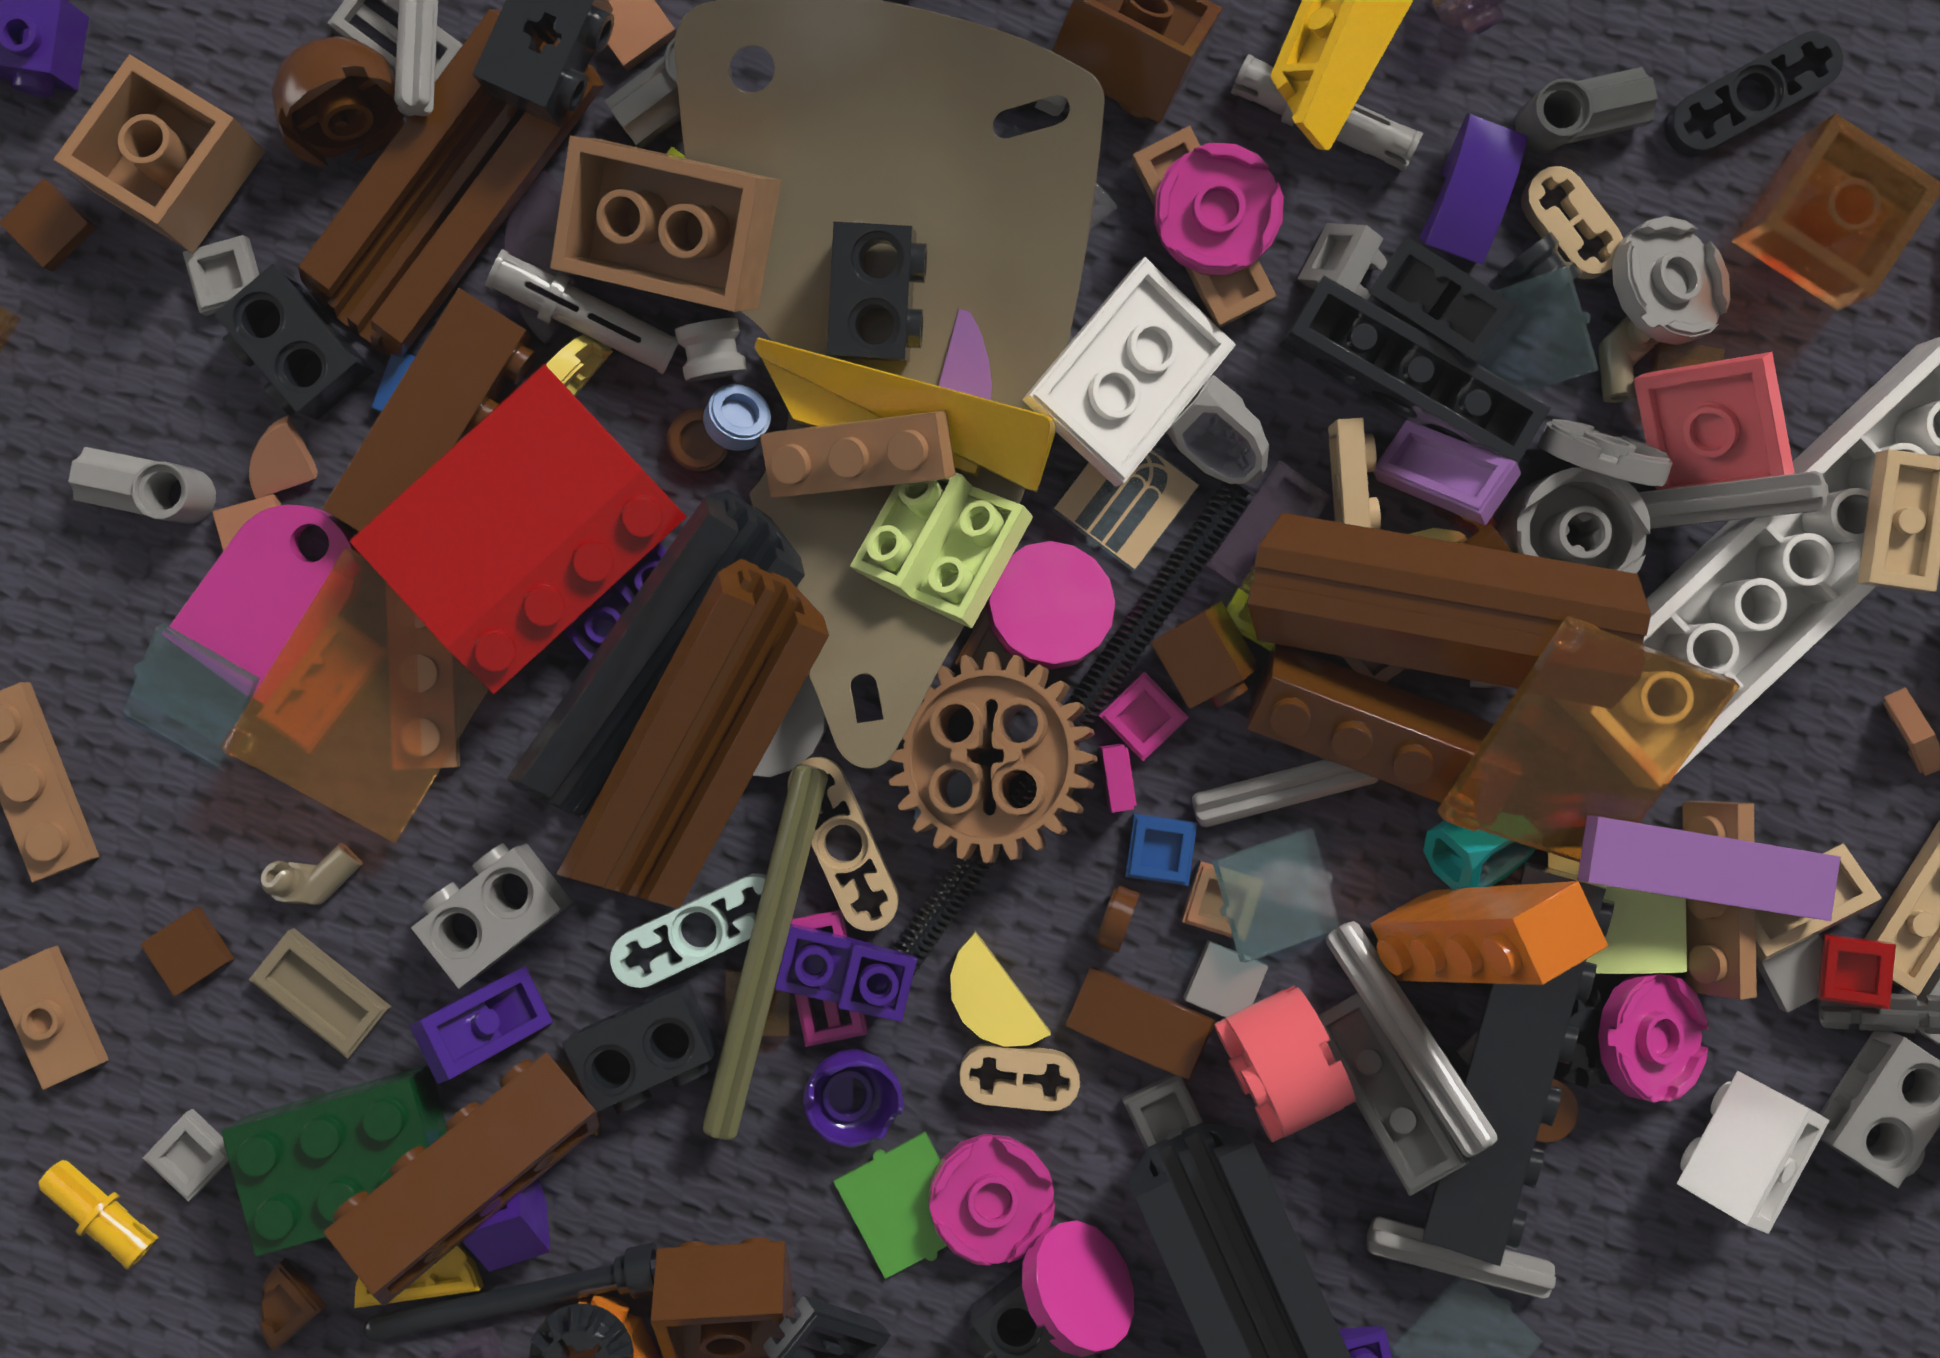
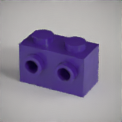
[0,0,89,98]

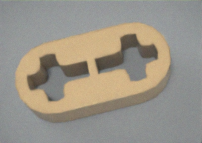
[1521,166,1623,279]
[959,1043,1080,1111]

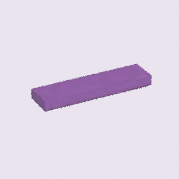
[1577,815,1841,921]

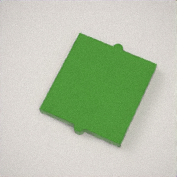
[833,1131,947,1279]

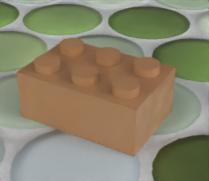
[550,136,781,312]

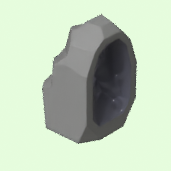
[1166,375,1269,484]

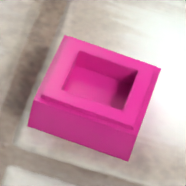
[1099,672,1189,761]
[1098,743,1137,813]

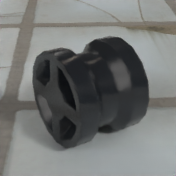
[1498,232,1582,312]

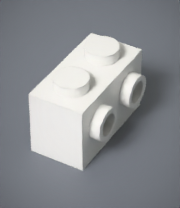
[1677,1071,1830,1234]

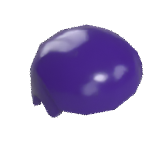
[803,1049,904,1148]

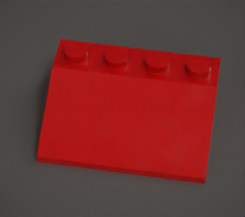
[350,364,687,694]

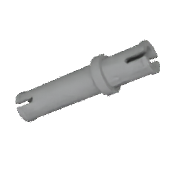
[1231,54,1423,172]
[485,249,678,374]

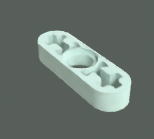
[610,874,766,988]

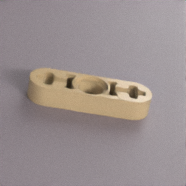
[788,757,899,931]

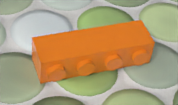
[1370,881,1608,985]

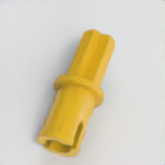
[38,1160,159,1270]

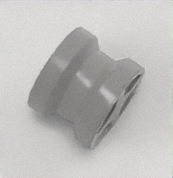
[675,318,747,382]

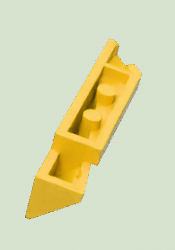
[1270,0,1413,150]
[754,338,1056,492]

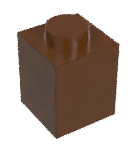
[1151,600,1259,709]

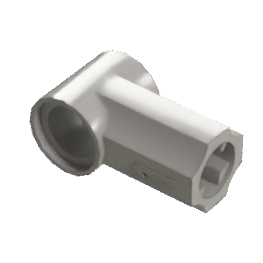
[68,447,216,524]

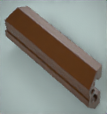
[298,9,605,356]
[1247,513,1651,706]
[557,559,829,909]

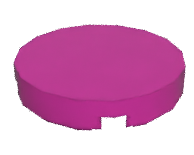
[1154,143,1284,275]
[986,541,1115,670]
[1598,973,1708,1102]
[928,1134,1055,1265]
[1022,1220,1134,1357]

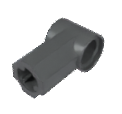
[605,37,732,149]
[1515,67,1658,153]

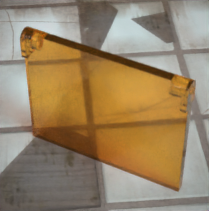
[220,547,489,843]
[1438,616,1740,863]

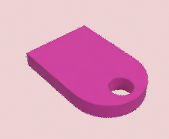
[165,505,363,705]

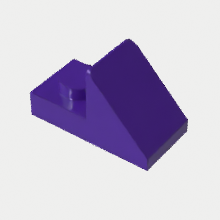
[409,966,553,1084]

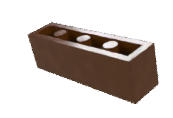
[322,288,536,531]
[1247,644,1520,822]
[323,1052,600,1306]

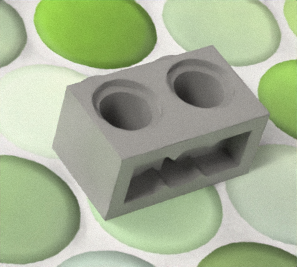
[411,843,573,989]
[1819,1031,1940,1188]

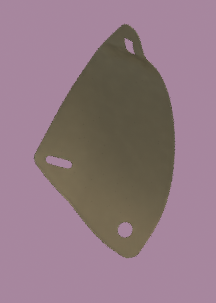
[674,0,1104,768]

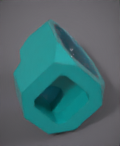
[1423,808,1542,889]

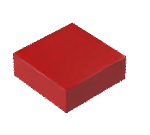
[1816,934,1896,1010]

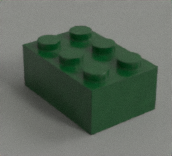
[221,1065,448,1257]

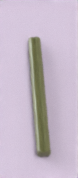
[703,764,828,1140]

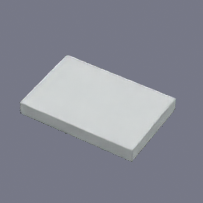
[1022,257,1236,487]

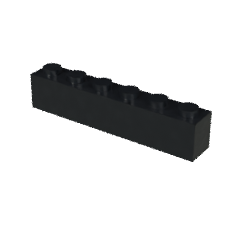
[1422,861,1614,1266]

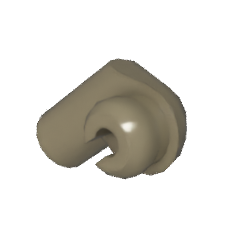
[1598,317,1659,403]
[260,843,363,905]

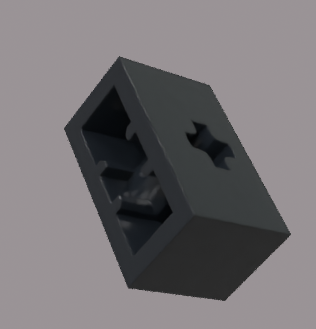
[472,0,614,127]

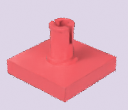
[1633,352,1795,490]

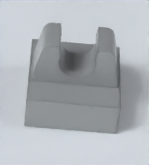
[1298,223,1387,300]

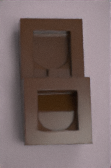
[1065,967,1216,1080]

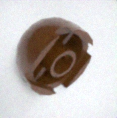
[272,36,405,166]

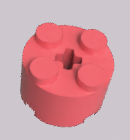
[1214,986,1356,1143]

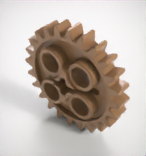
[889,652,1097,863]

